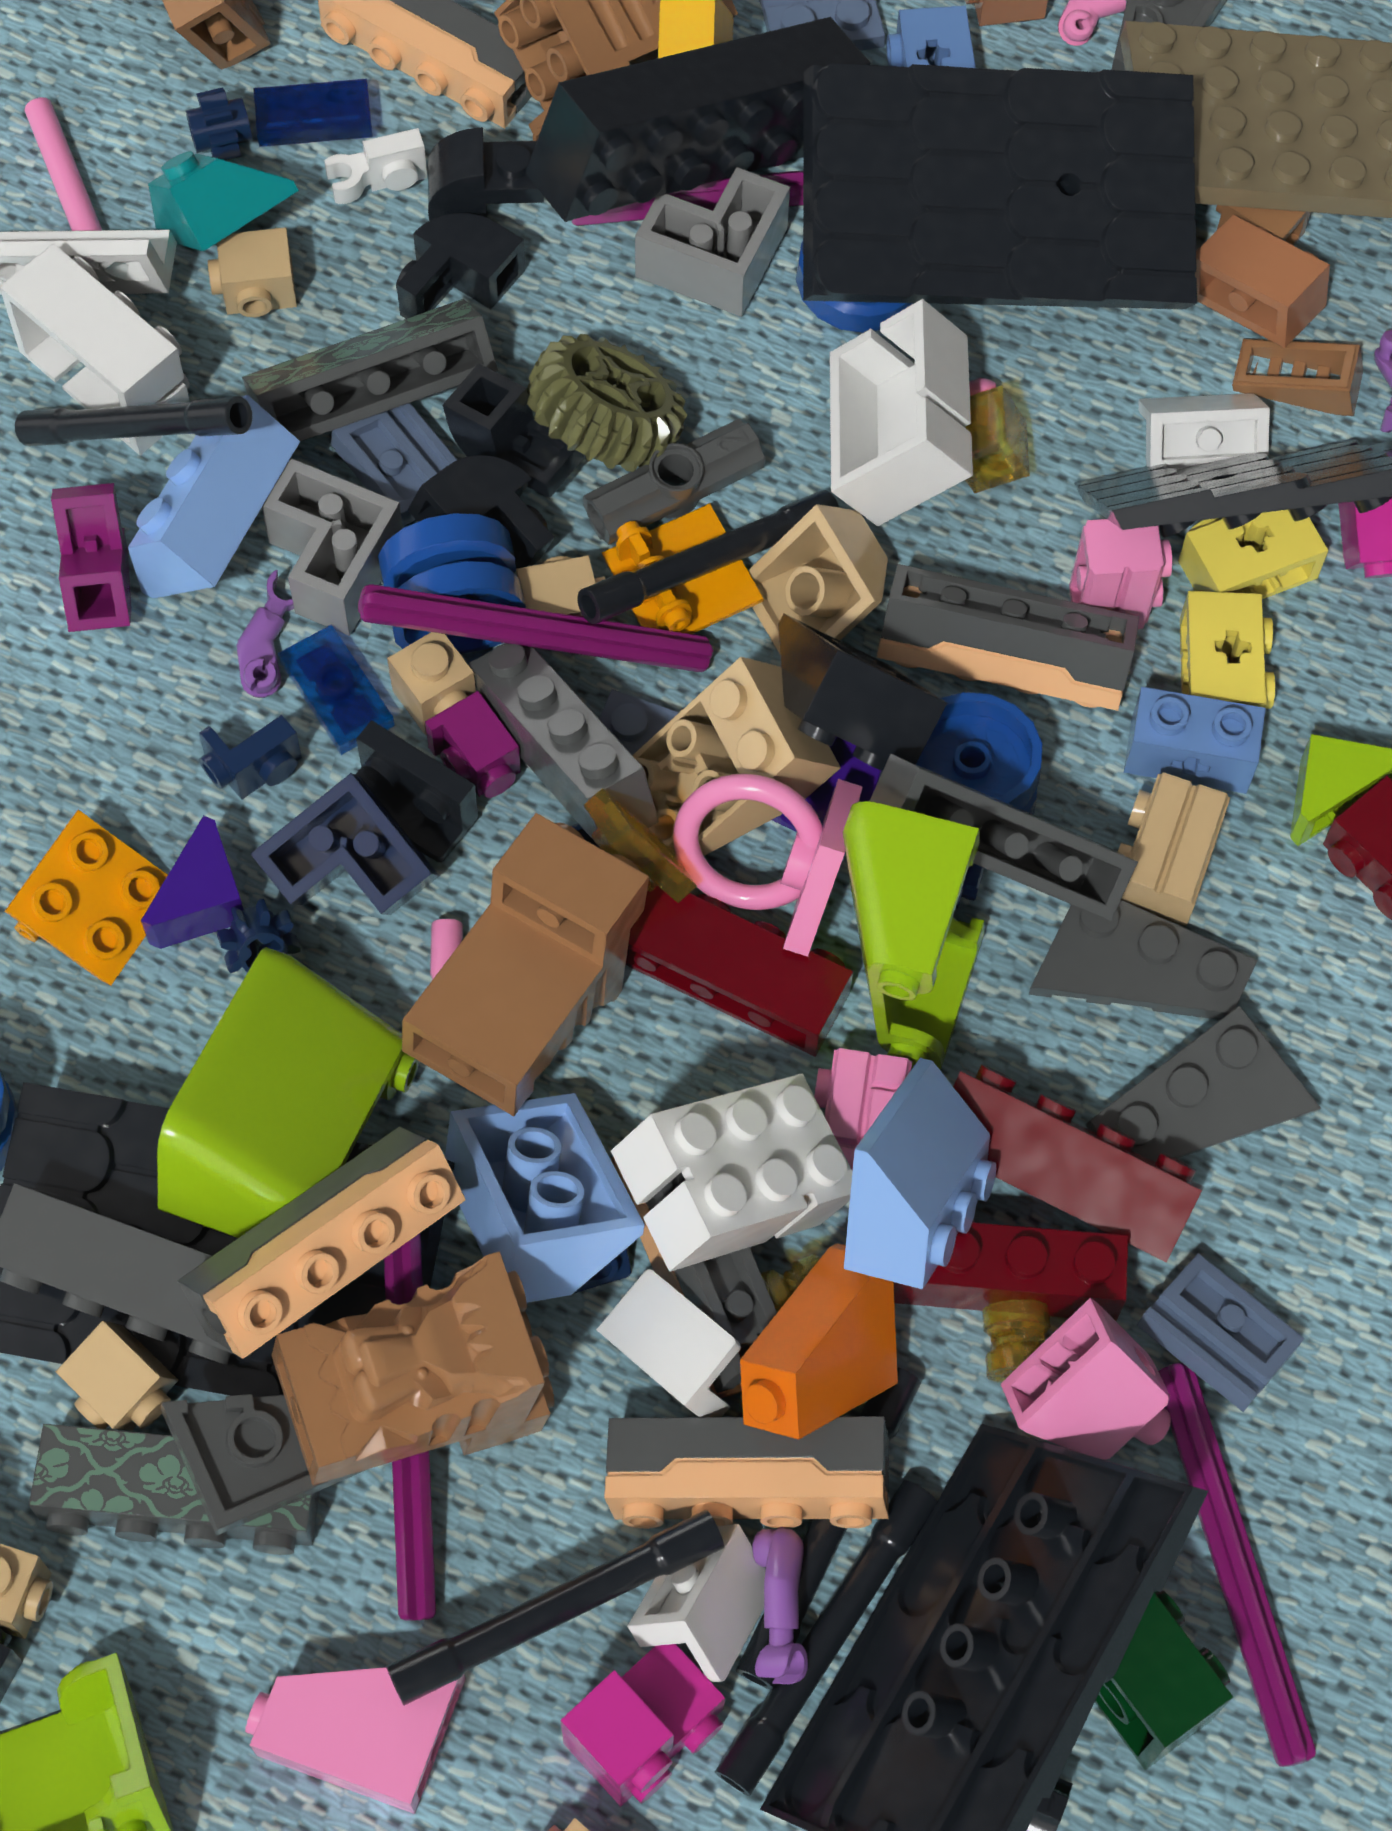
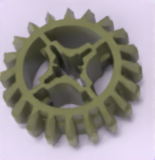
[527,334,687,472]

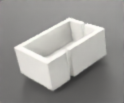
[0,243,190,456]
[830,299,973,526]
[611,1073,853,1272]

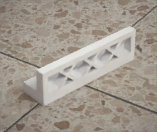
[0,230,177,295]

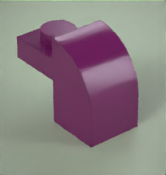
[51,483,132,632]

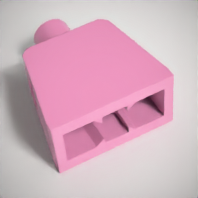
[1001,1298,1171,1460]

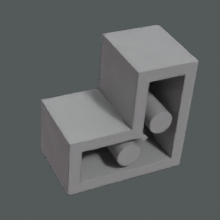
[635,167,790,317]
[262,458,403,636]

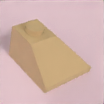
[748,504,888,654]

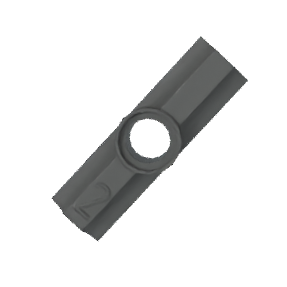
[583,418,765,545]

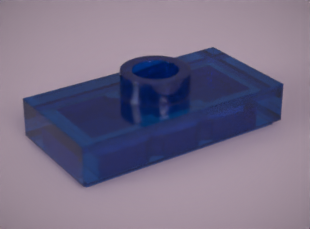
[253,79,373,147]
[278,624,395,755]

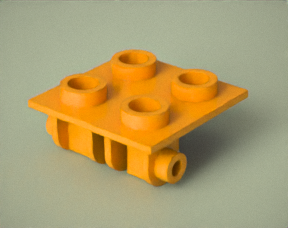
[602,503,764,634]
[4,810,168,986]

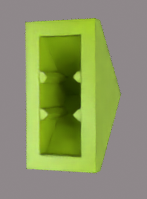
[1290,734,1392,846]

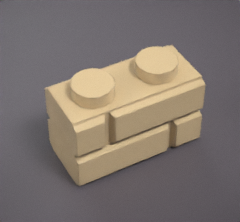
[1118,772,1231,926]

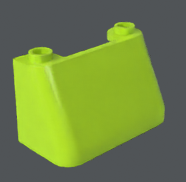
[843,801,985,1070]
[157,947,419,1238]
[0,1652,174,1831]

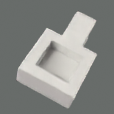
[324,128,427,204]

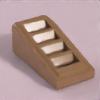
[1232,339,1363,416]

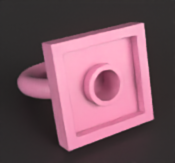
[673,774,863,957]

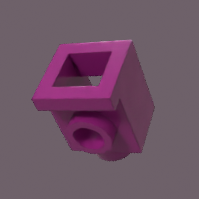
[425,691,521,798]

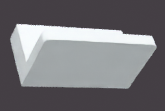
[1139,393,1270,470]
[596,1269,741,1418]
[628,1524,766,1682]

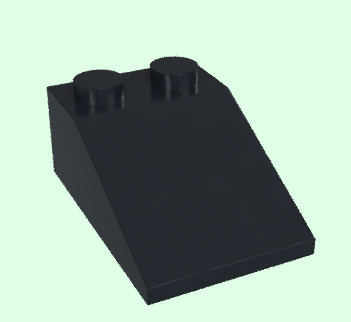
[778,613,947,771]

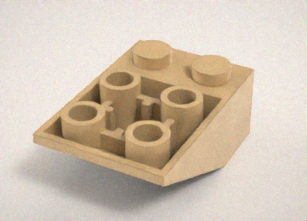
[632,656,841,874]

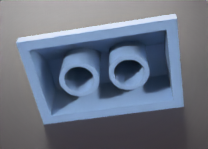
[128,395,300,598]
[844,1058,996,1289]
[445,1093,645,1303]

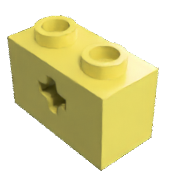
[1178,510,1328,599]
[1180,591,1275,709]

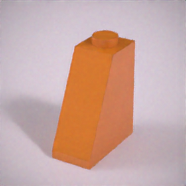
[740,1243,898,1440]

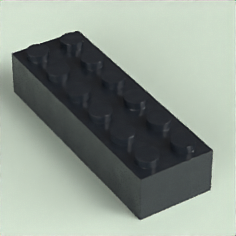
[525,17,871,222]

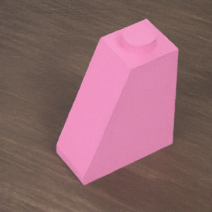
[245,1667,466,1814]

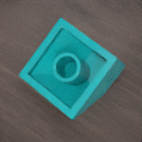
[148,151,299,252]

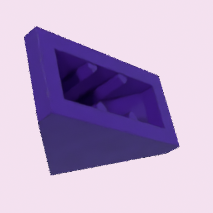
[141,815,243,949]

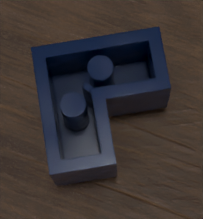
[251,773,440,915]

